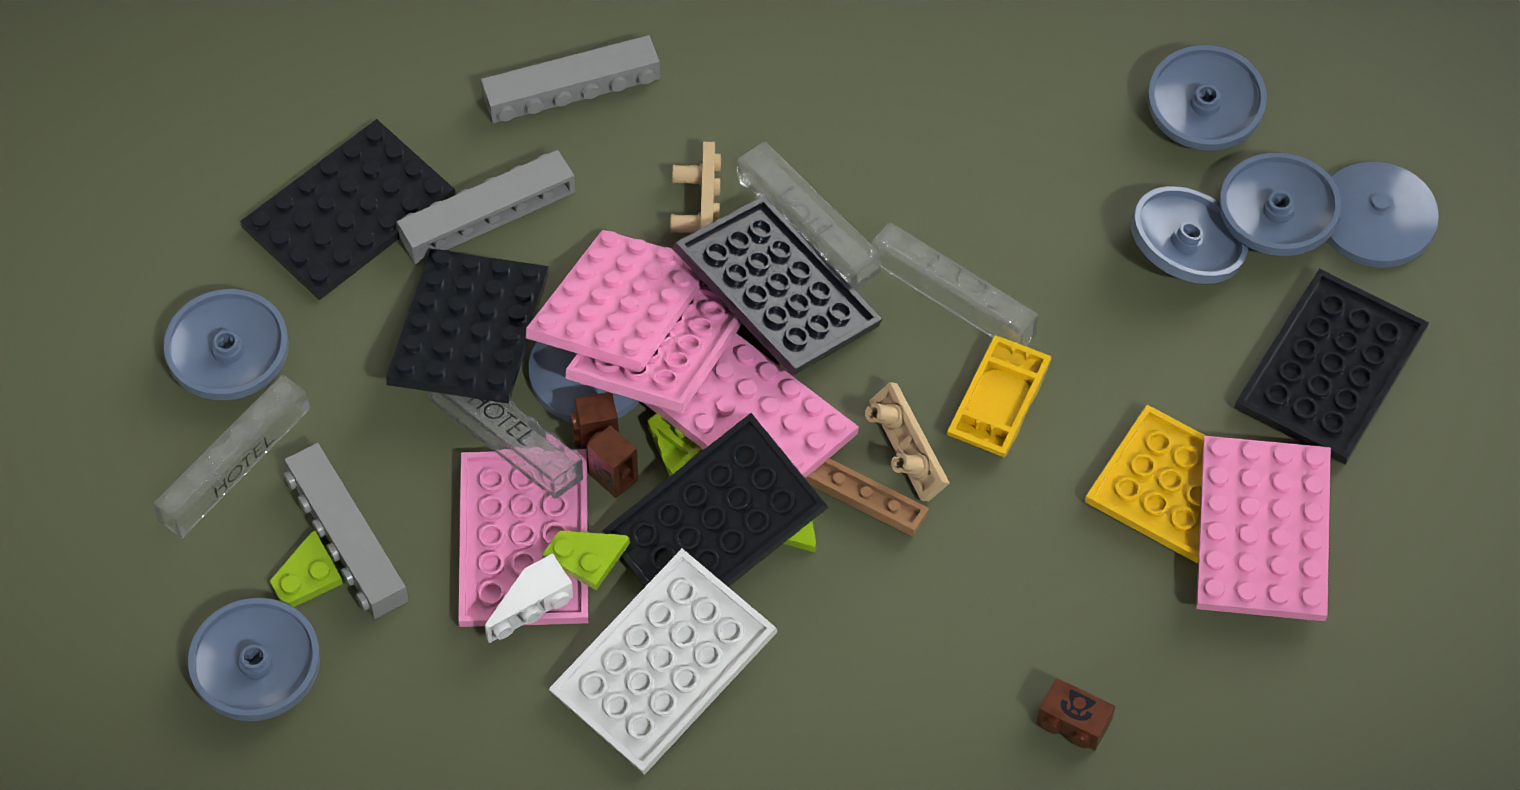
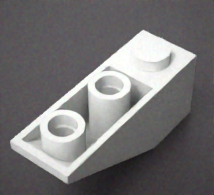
[485,553,573,643]

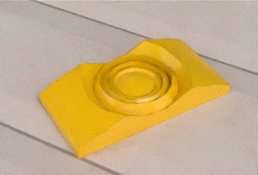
[947,335,1052,458]

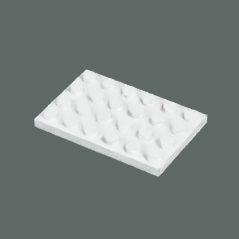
[549,549,778,775]

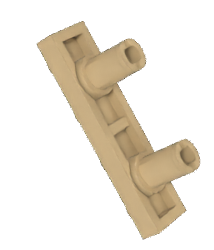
[671,142,721,233]
[865,382,950,502]

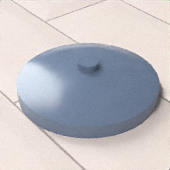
[1148,45,1267,151]
[1219,153,1341,256]
[1327,162,1439,268]
[1131,186,1248,284]
[164,289,289,400]
[529,341,640,423]
[188,598,321,721]

